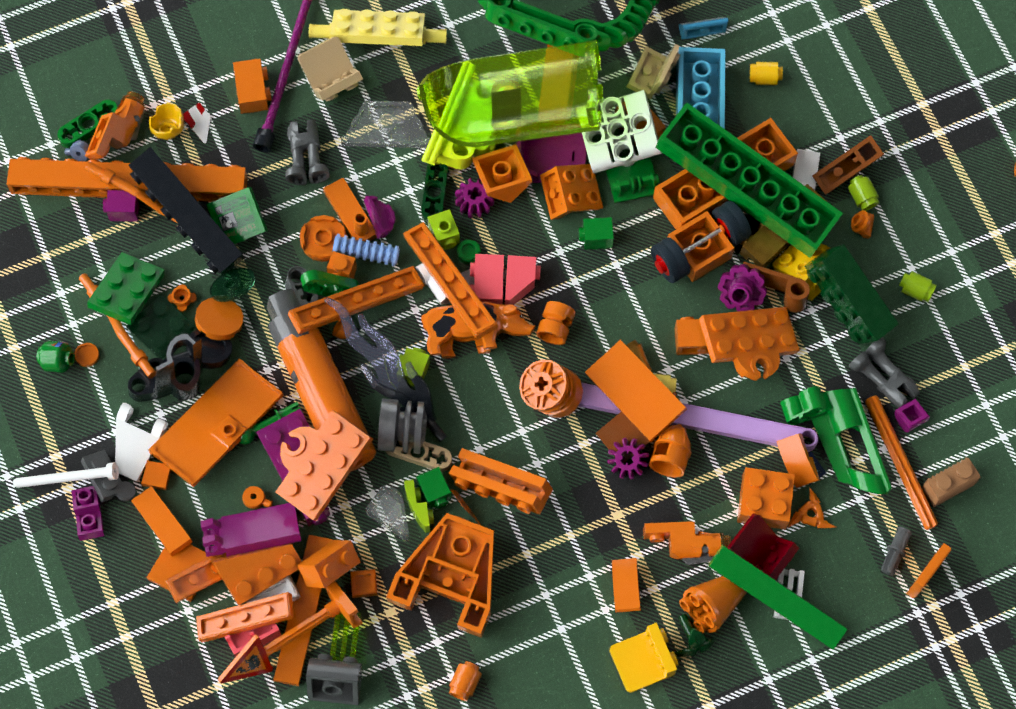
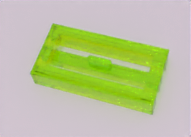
[330,613,361,661]

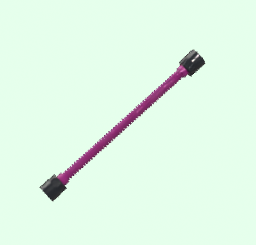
[253,0,312,153]

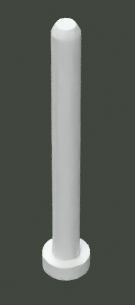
[13,462,119,488]

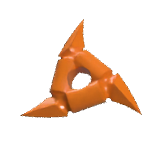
[787,487,836,529]

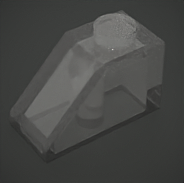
[365,485,409,543]

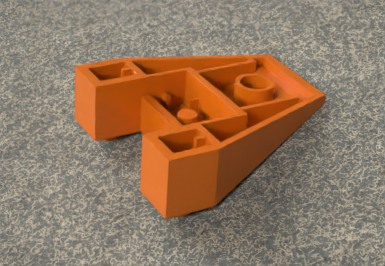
[386,513,494,638]

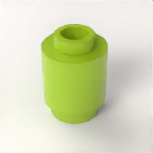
[848,175,880,211]
[899,271,937,302]

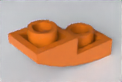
[776,433,820,488]
[612,558,641,613]

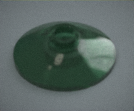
[210,268,255,302]

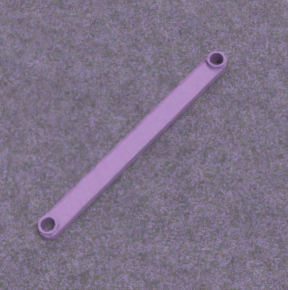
[579,383,818,452]

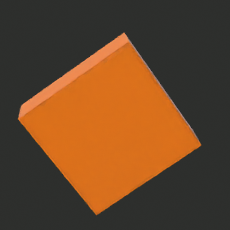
[141,460,172,490]
[350,569,378,598]

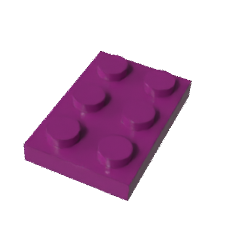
[256,409,310,481]

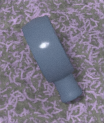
[64,140,89,161]

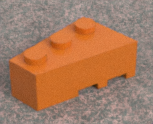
[211,543,302,605]

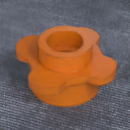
[168,284,197,312]

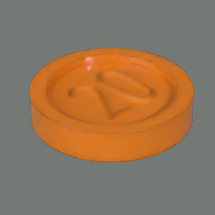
[75,343,99,367]

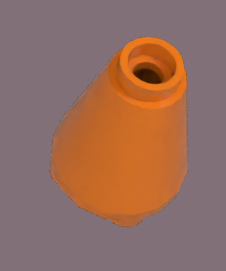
[679,576,747,633]

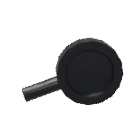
[164,329,232,369]

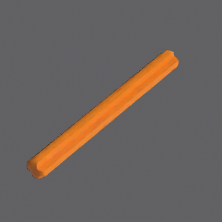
[865,395,938,530]

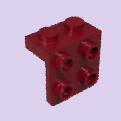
[727,513,799,580]

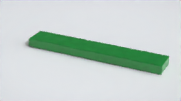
[708,544,848,650]

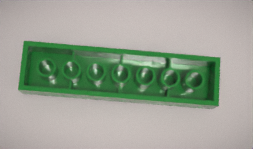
[655,102,843,258]

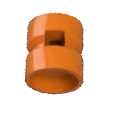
[536,301,576,345]

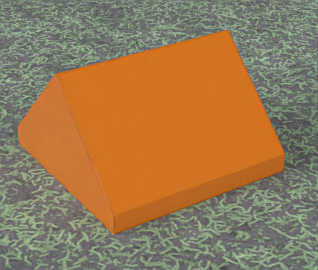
[472,144,532,203]

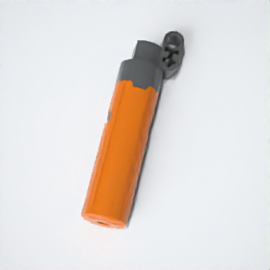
[267,266,376,471]

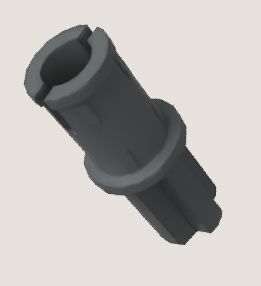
[881,527,912,576]

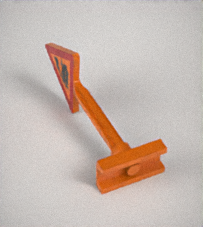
[218,581,362,684]

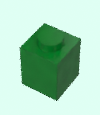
[578,217,614,250]
[416,467,451,509]

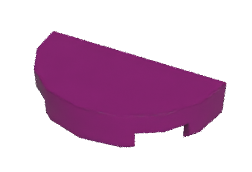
[364,196,396,239]

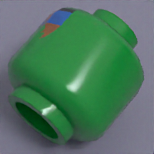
[36,340,75,373]

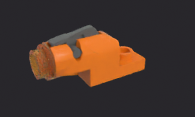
[85,91,145,160]
[643,521,731,566]

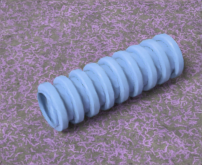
[332,234,400,266]

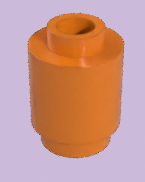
[449,661,482,701]

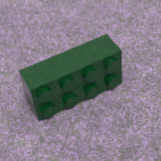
[804,244,899,344]

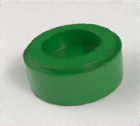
[457,240,481,265]

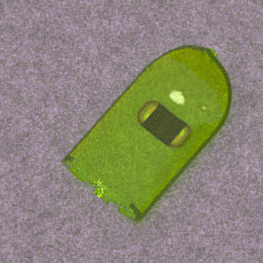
[417,40,603,147]

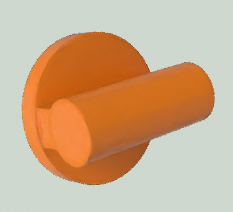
[851,210,874,239]

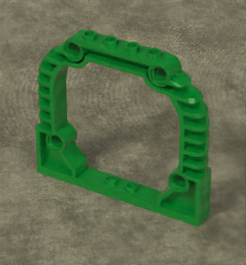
[478,0,660,57]

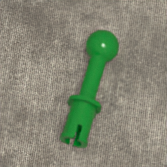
[239,401,304,445]

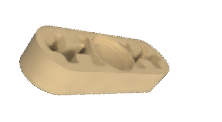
[385,441,452,472]

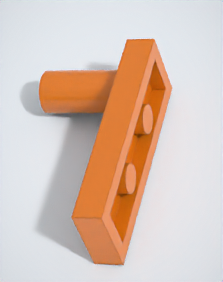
[323,178,377,242]

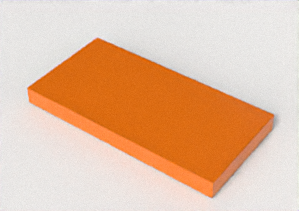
[585,340,687,442]

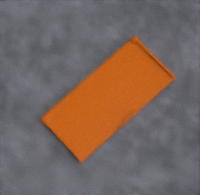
[148,359,284,487]

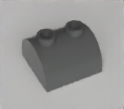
[306,654,362,705]

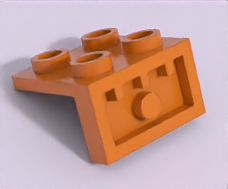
[540,164,603,220]

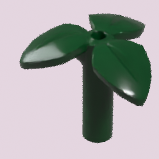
[674,614,716,657]

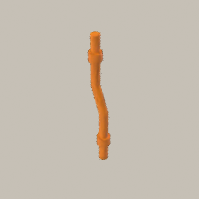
[85,161,177,223]
[79,273,156,379]

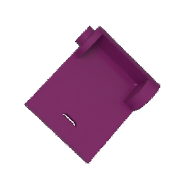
[516,122,587,185]

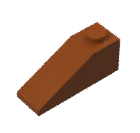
[812,135,884,195]

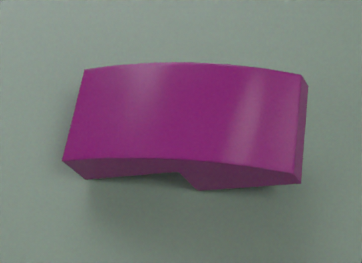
[72,486,104,541]

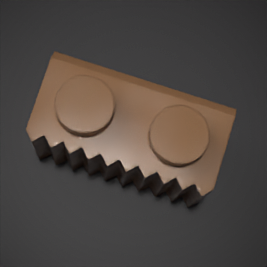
[922,457,981,507]

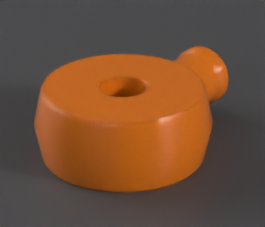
[242,486,273,509]

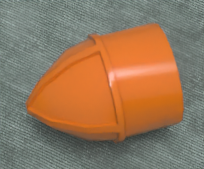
[649,424,692,478]

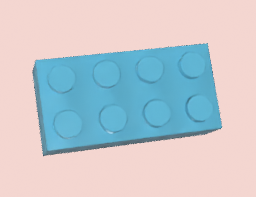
[676,47,725,129]

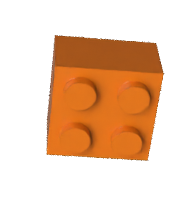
[737,467,795,530]

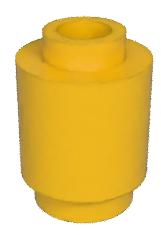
[750,62,783,85]

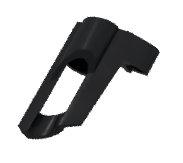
[128,334,203,402]

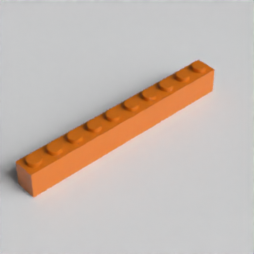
[6,157,248,202]

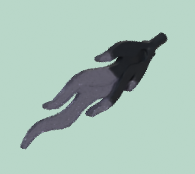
[324,298,447,442]

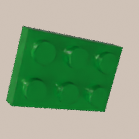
[87,252,165,325]

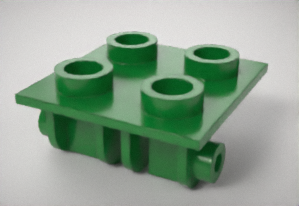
[606,153,659,203]

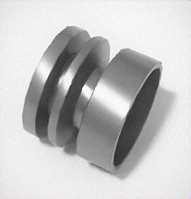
[378,398,427,454]

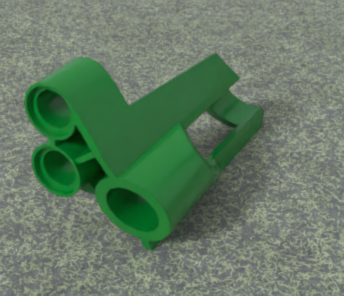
[780,386,892,495]

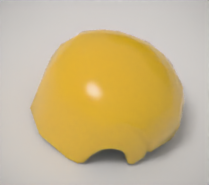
[149,103,184,140]

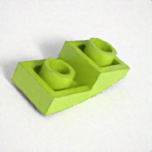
[404,479,434,533]

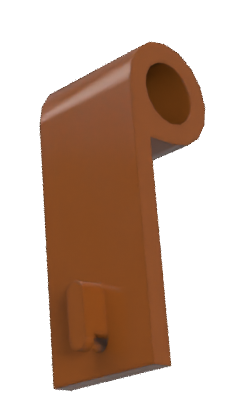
[743,262,810,313]

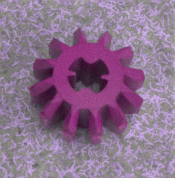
[455,178,494,218]
[607,438,649,479]

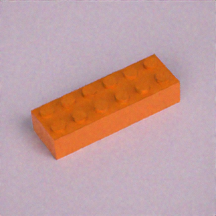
[653,118,798,229]

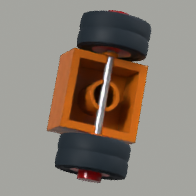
[651,201,751,283]

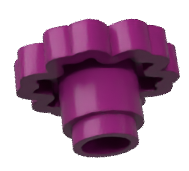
[718,264,767,311]

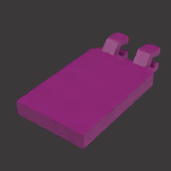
[201,503,301,557]

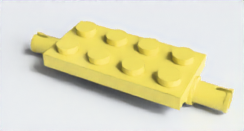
[309,9,447,46]

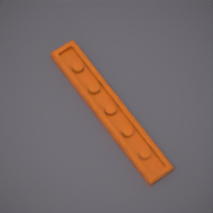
[403,222,498,340]
[288,266,425,334]
[273,535,333,686]

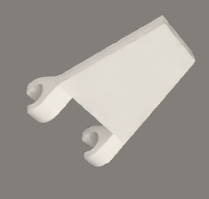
[115,403,168,482]

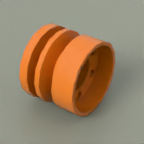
[519,360,583,418]

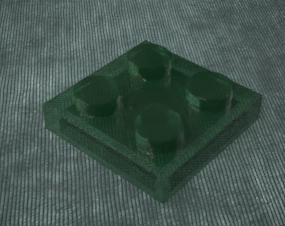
[126,294,195,359]

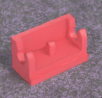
[225,623,281,658]

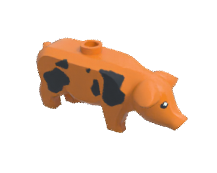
[421,302,536,358]

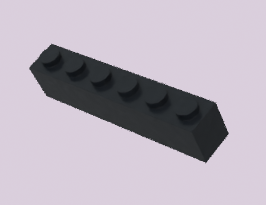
[129,147,245,276]

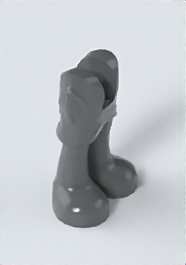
[285,119,330,185]
[849,337,920,408]

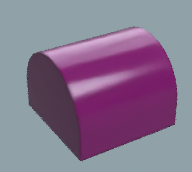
[895,398,930,433]

